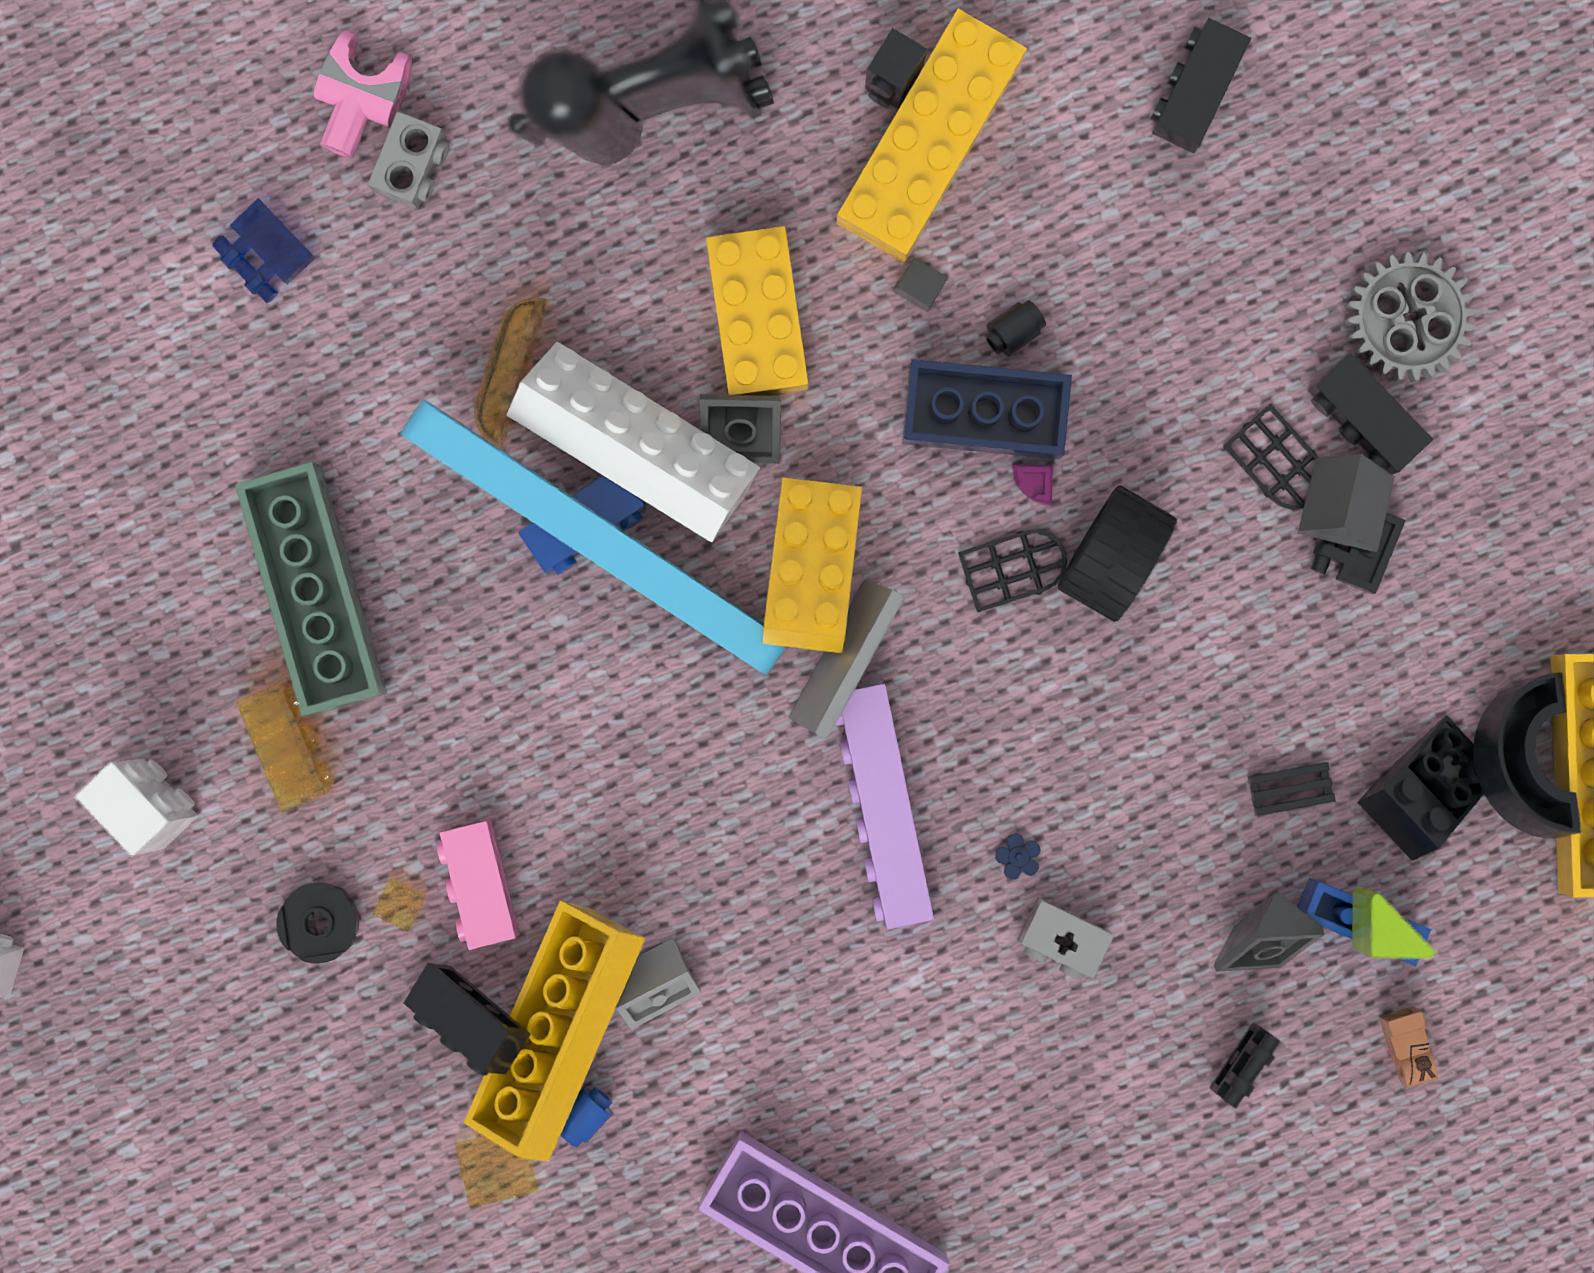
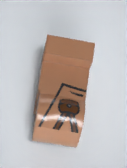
[1379,1006,1438,1089]

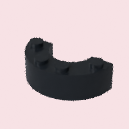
[1473,672,1581,839]

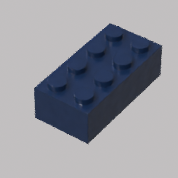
[902,359,1072,460]

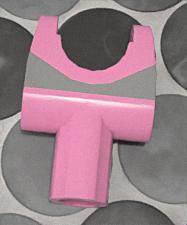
[314,30,412,159]

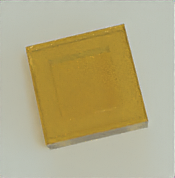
[372,878,427,932]

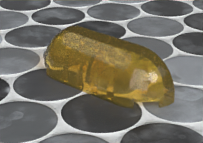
[474,298,549,450]

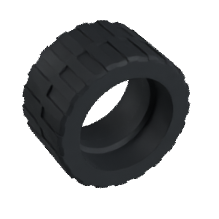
[1058,485,1177,622]

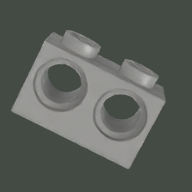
[368,111,449,210]

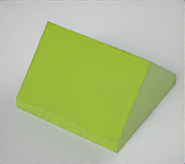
[1352,886,1436,959]

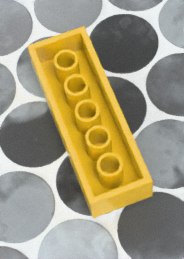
[836,8,1027,263]
[1550,654,1594,897]
[463,900,646,1161]

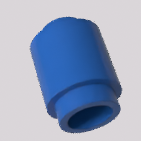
[560,1086,613,1148]

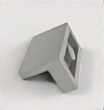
[616,939,701,1030]

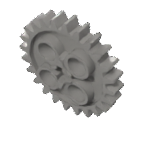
[1344,252,1477,383]

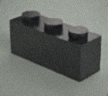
[1150,17,1251,154]
[1308,353,1434,475]
[403,963,531,1076]

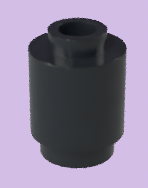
[985,300,1046,356]

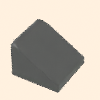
[894,258,948,312]

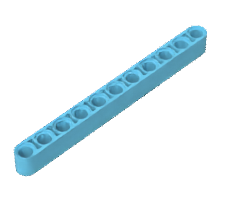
[400,399,786,675]

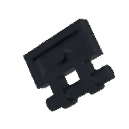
[1311,513,1406,595]
[1209,1022,1281,1109]

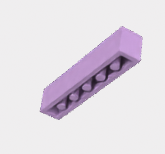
[836,684,934,930]

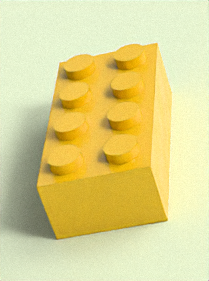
[706,226,808,396]
[762,477,862,653]

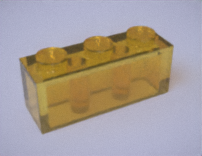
[235,683,335,813]

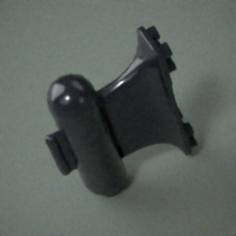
[508,0,774,165]

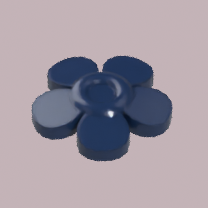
[995,834,1041,880]

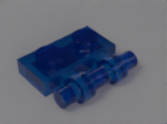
[212,198,316,303]

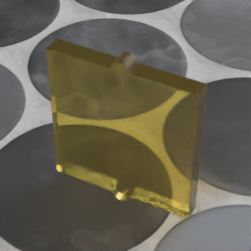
[455,1136,539,1208]

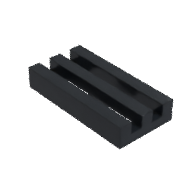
[1248,762,1336,816]

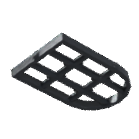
[1223,404,1319,510]
[958,529,1067,613]

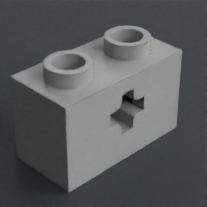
[1018,897,1115,981]

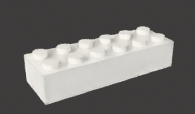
[507,342,760,543]

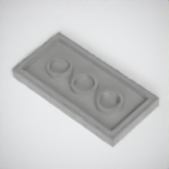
[788,579,904,739]

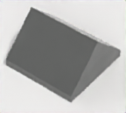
[700,394,781,464]
[1297,453,1395,552]
[1214,892,1325,972]

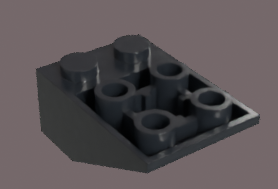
[1357,715,1484,861]

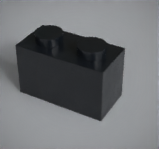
[865,28,927,109]

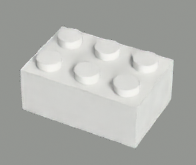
[75,759,198,856]

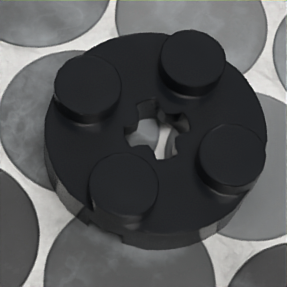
[276,882,359,964]

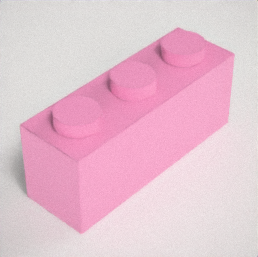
[436,819,520,950]

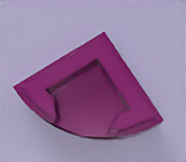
[1012,464,1053,506]

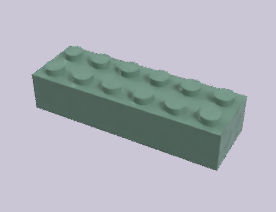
[235,462,388,717]

